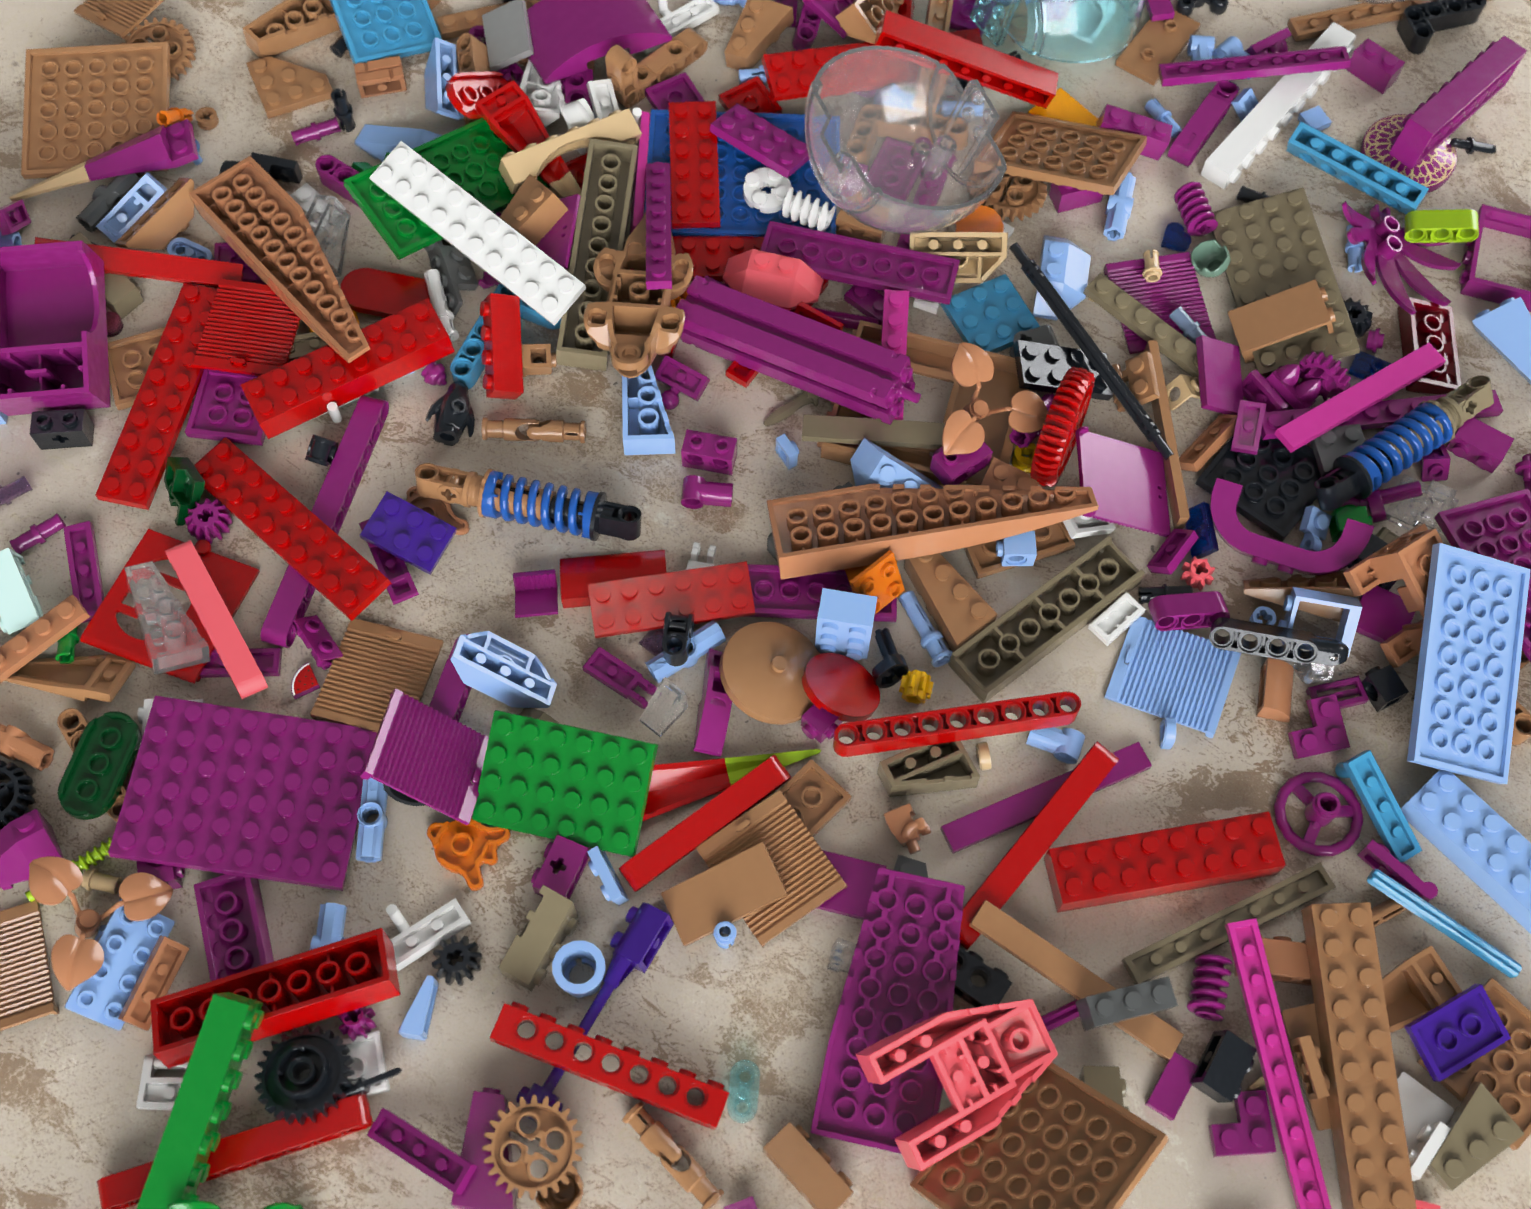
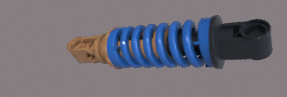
[415,463,641,541]

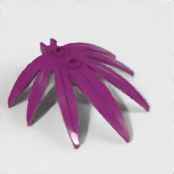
[1342,201,1462,315]

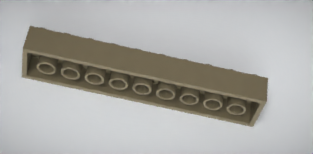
[556,138,638,371]

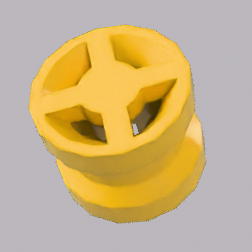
[1012,443,1036,473]

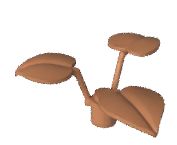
[942,342,1048,456]
[29,856,173,991]

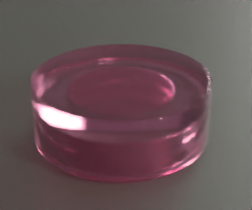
[106,312,123,337]

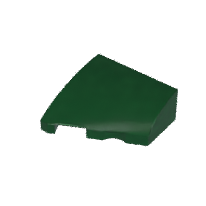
[164,457,205,526]

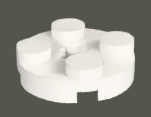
[743,167,791,214]

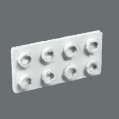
[1397,1072,1454,1181]

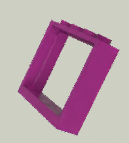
[1459,204,1531,312]

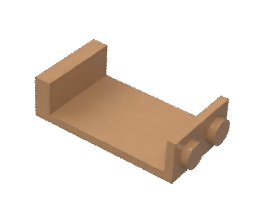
[1228,279,1336,364]

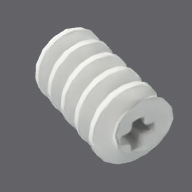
[781,186,835,232]

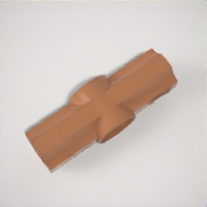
[0,724,55,771]

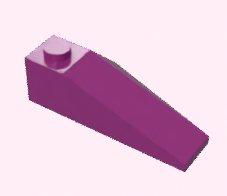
[0,808,64,890]

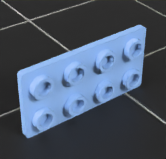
[64,899,175,1030]

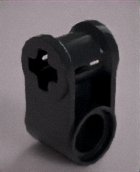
[305,434,339,467]
[662,612,694,666]

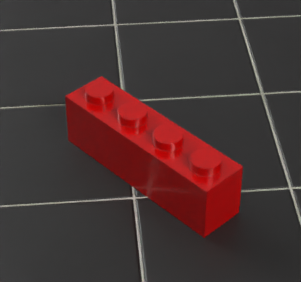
[480,293,524,400]

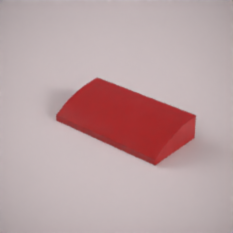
[560,550,667,608]

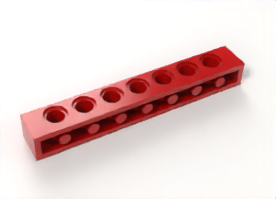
[490,1001,729,1130]

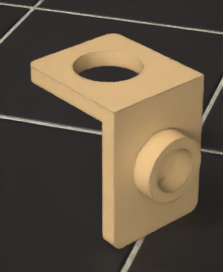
[1166,374,1200,411]

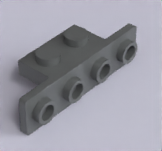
[424,240,479,317]

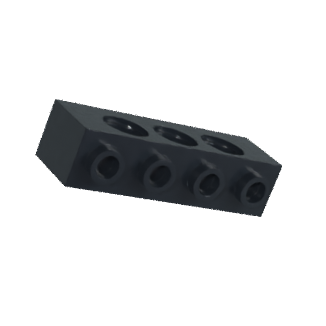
[954,947,1012,1007]

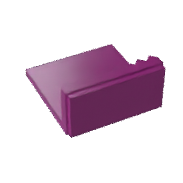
[513,569,558,618]

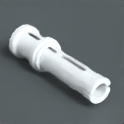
[423,269,459,342]

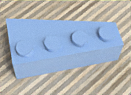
[622,365,676,455]

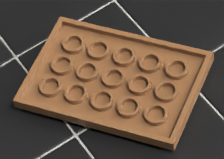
[977,111,1147,195]

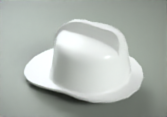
[559,99,595,155]

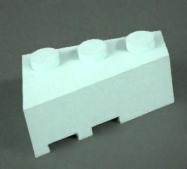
[0,548,43,637]

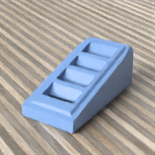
[398,975,439,1041]

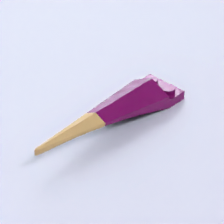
[9,119,199,202]

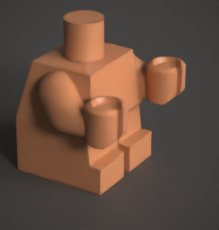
[884,803,931,855]

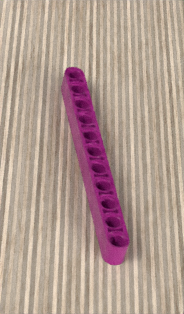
[260,395,389,648]

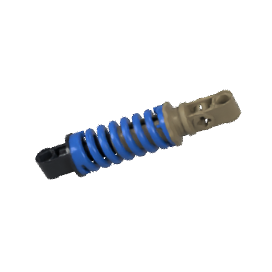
[1314,375,1494,511]

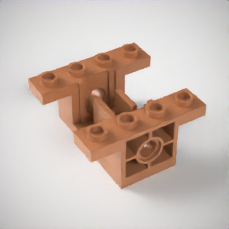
[1343,523,1444,668]

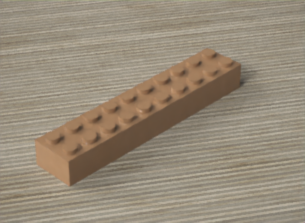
[1301,902,1417,1209]

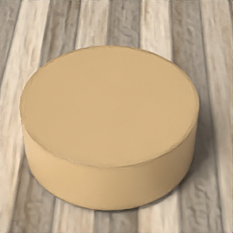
[975,741,992,770]

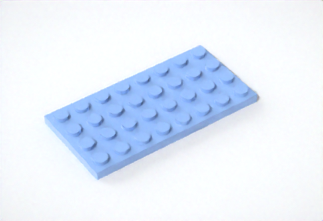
[1407,543,1530,784]

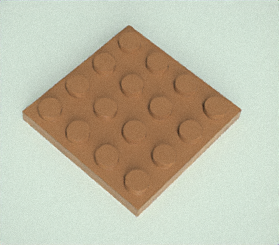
[1417,978,1531,1150]

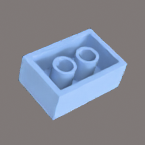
[815,588,877,660]

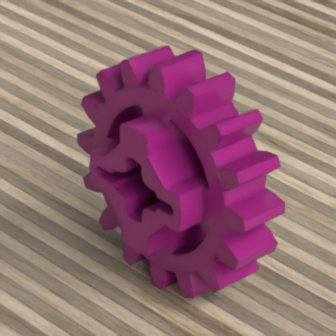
[1299,351,1351,401]

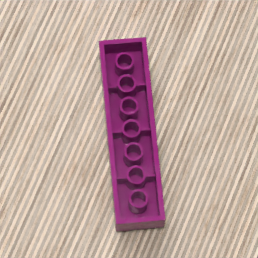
[1388,35,1527,170]

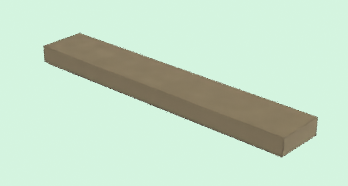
[802,414,945,449]

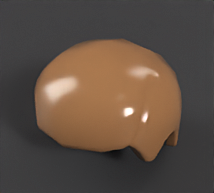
[535,1172,583,1209]

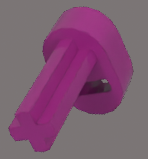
[1367,481,1423,523]

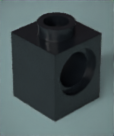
[1362,664,1409,712]

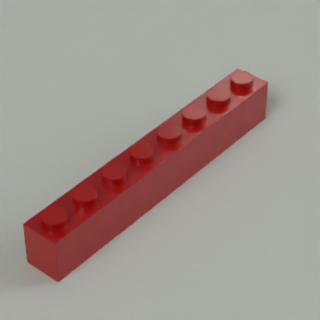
[874,10,1059,109]

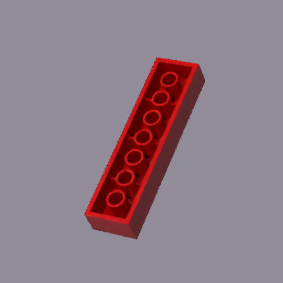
[240,298,455,439]
[1044,811,1286,913]
[150,928,401,1069]

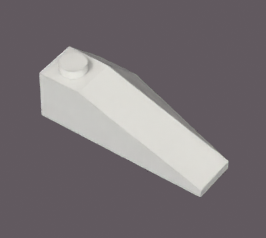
[520,60,564,127]

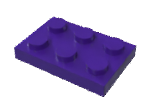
[360,491,457,575]
[1404,984,1511,1082]

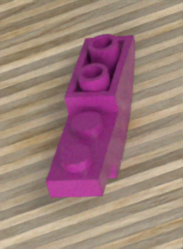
[693,649,732,757]

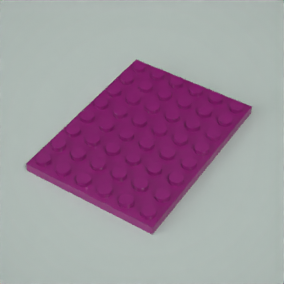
[108,695,377,891]

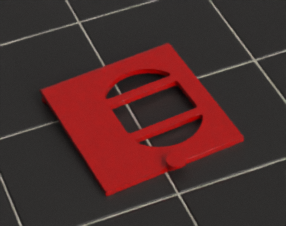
[80,529,260,684]

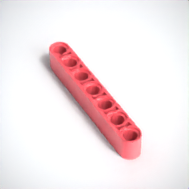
[165,540,268,700]

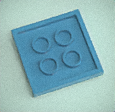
[941,274,1040,353]

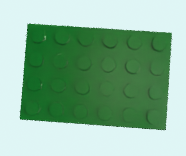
[472,710,658,857]

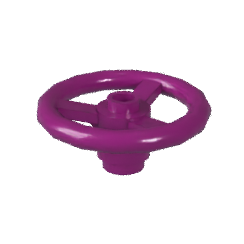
[1274,772,1364,856]

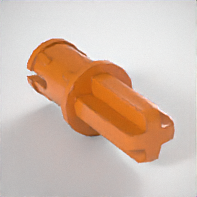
[156,107,194,126]

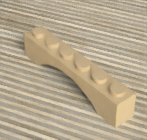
[499,108,642,194]

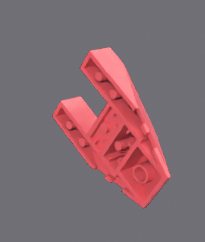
[855,999,1058,1171]

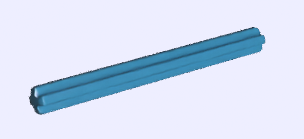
[1367,869,1522,978]

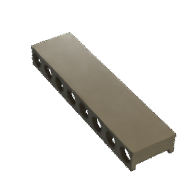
[948,536,1145,703]

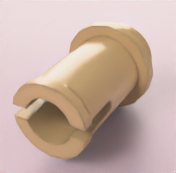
[1142,249,1162,282]
[81,868,123,895]

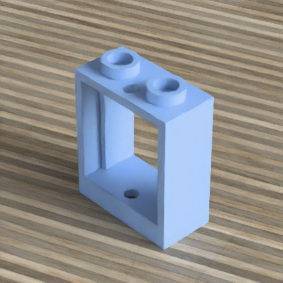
[1278,587,1362,657]

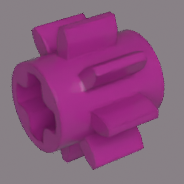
[338,1006,376,1041]

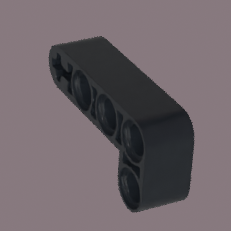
[1397,0,1487,54]

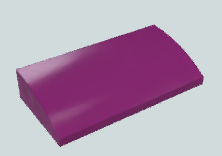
[194,874,274,981]

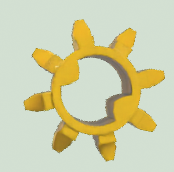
[899,670,934,705]

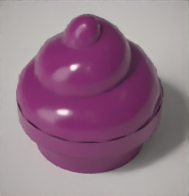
[421,361,447,386]

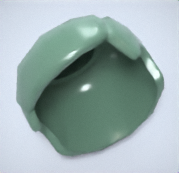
[1190,239,1231,278]

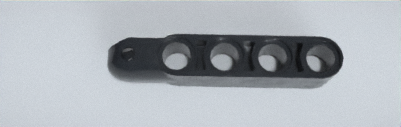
[1209,617,1349,666]

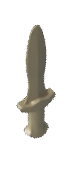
[764,391,819,426]

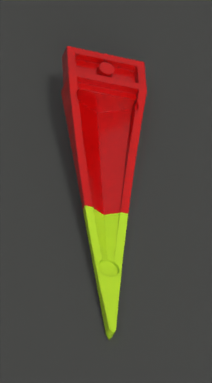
[643,749,821,821]

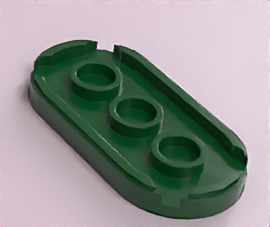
[57,711,141,820]

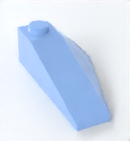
[355,124,443,162]

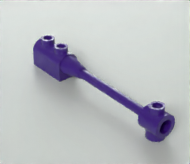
[516,902,674,1121]

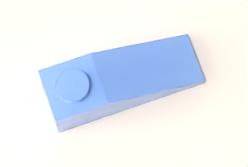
[96,172,167,243]

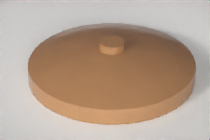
[719,622,819,725]

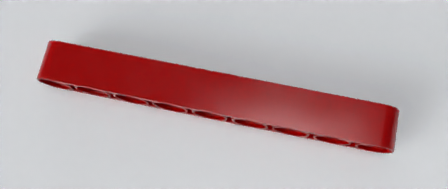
[833,691,1081,757]
[959,741,1119,950]
[97,1093,373,1209]

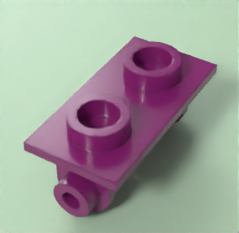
[294,615,343,670]

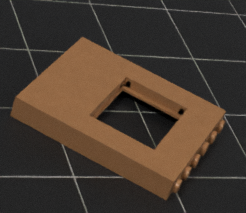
[817,320,1028,488]

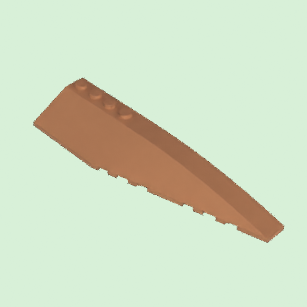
[189,156,370,363]
[767,484,1098,580]

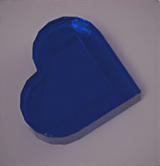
[1161,222,1192,252]

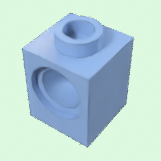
[996,531,1037,566]

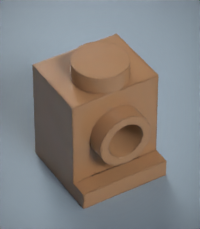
[522,344,556,377]

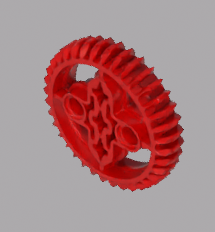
[1030,367,1095,487]

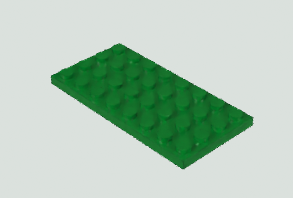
[344,118,550,260]

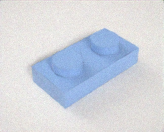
[587,846,629,906]

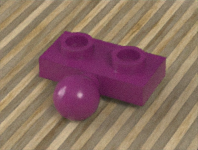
[655,355,710,410]

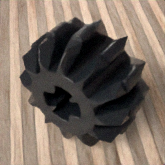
[1343,297,1373,339]
[432,935,483,986]

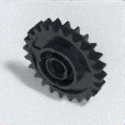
[254,1025,355,1125]

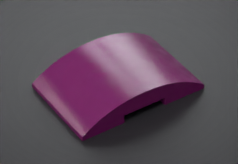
[527,0,672,85]

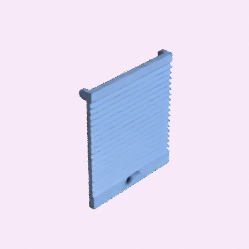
[1104,616,1241,738]

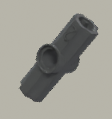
[76,173,140,233]

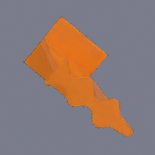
[845,550,905,614]

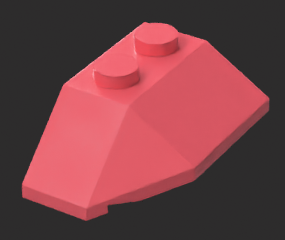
[723,249,824,311]

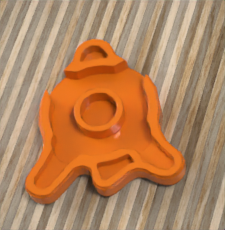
[427,818,511,891]

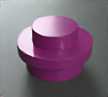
[1366,328,1385,353]

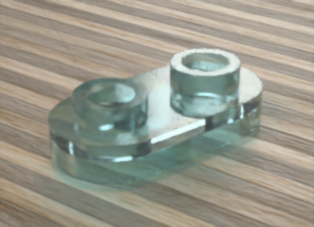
[727,1060,760,1123]

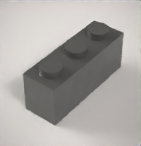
[1076,976,1178,1031]

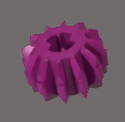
[185,498,233,544]

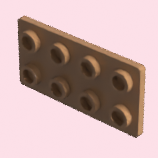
[1281,1003,1331,1131]

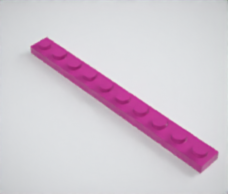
[1225,918,1332,1209]

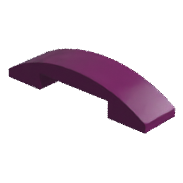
[359,519,419,605]

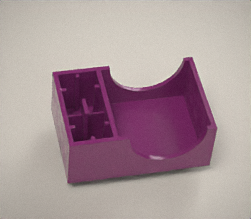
[0,240,111,416]

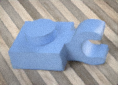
[1299,505,1332,551]

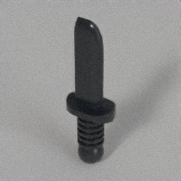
[1450,137,1496,154]
[337,1068,402,1100]

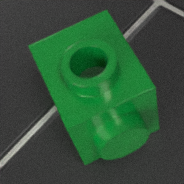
[1329,504,1373,542]

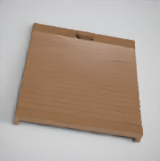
[73,0,164,38]
[310,618,444,733]
[696,790,847,947]
[0,900,59,1031]

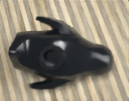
[425,382,475,446]

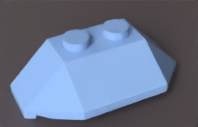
[424,37,464,120]
[1033,235,1091,320]
[850,437,943,489]
[450,631,557,708]

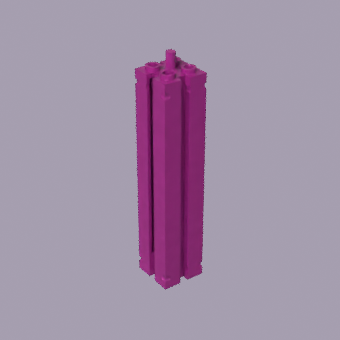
[676,275,921,425]

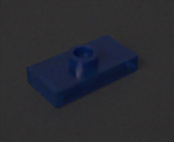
[1348,351,1392,380]
[1185,502,1219,559]

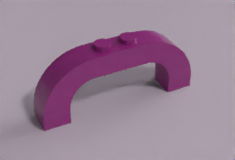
[1211,478,1374,575]

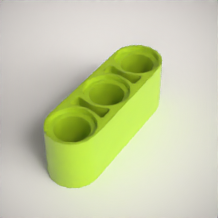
[1404,209,1479,243]

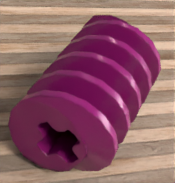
[1174,181,1218,237]
[1186,954,1233,1022]

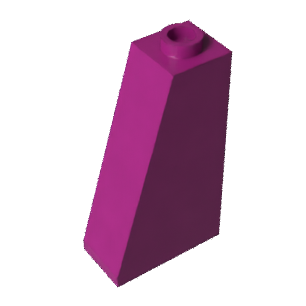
[451,1087,517,1209]

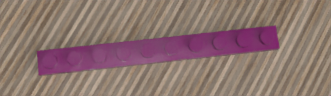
[1261,390,1503,440]

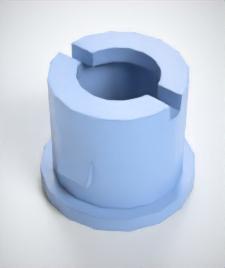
[552,940,605,998]

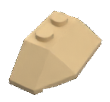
[909,232,1008,284]

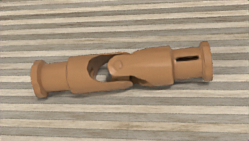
[481,417,586,443]
[622,1101,725,1209]

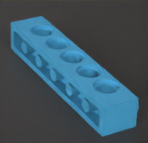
[1286,122,1429,215]

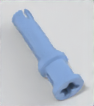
[899,591,953,668]

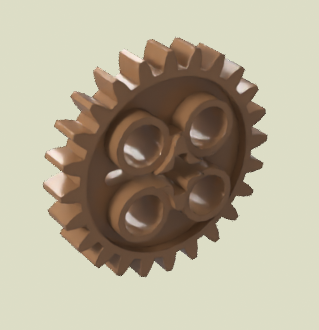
[119,17,197,84]
[969,168,1047,222]
[482,1095,584,1200]

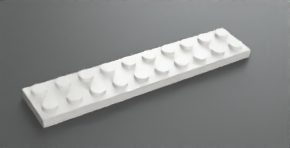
[369,141,586,326]

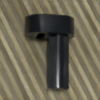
[872,628,909,688]

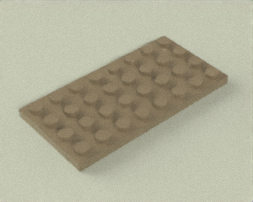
[1212,187,1360,377]

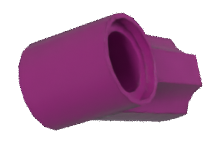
[681,475,733,509]

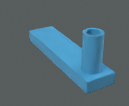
[1335,750,1422,862]

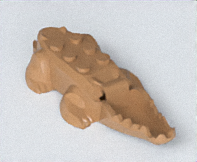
[583,211,693,378]

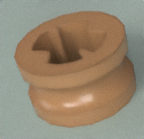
[195,107,219,130]

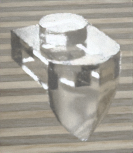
[1293,657,1335,684]

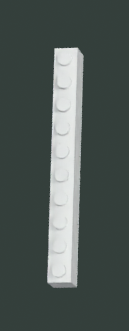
[1201,22,1357,190]

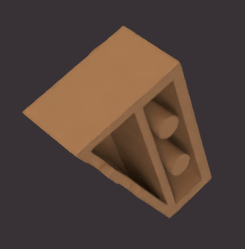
[724,0,794,70]

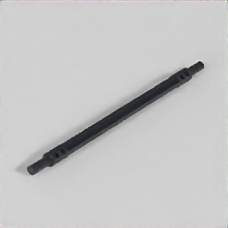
[1009,242,1174,460]

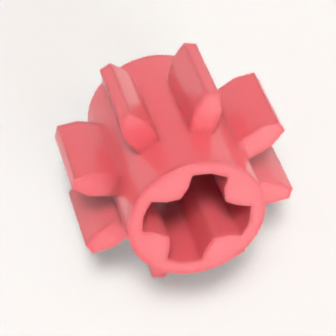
[1180,556,1215,591]

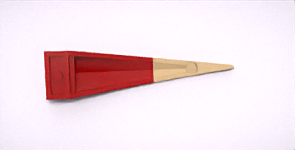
[475,80,582,210]

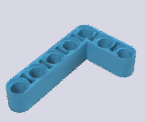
[450,283,561,389]

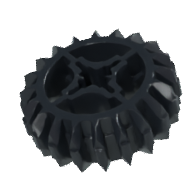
[0,760,36,830]

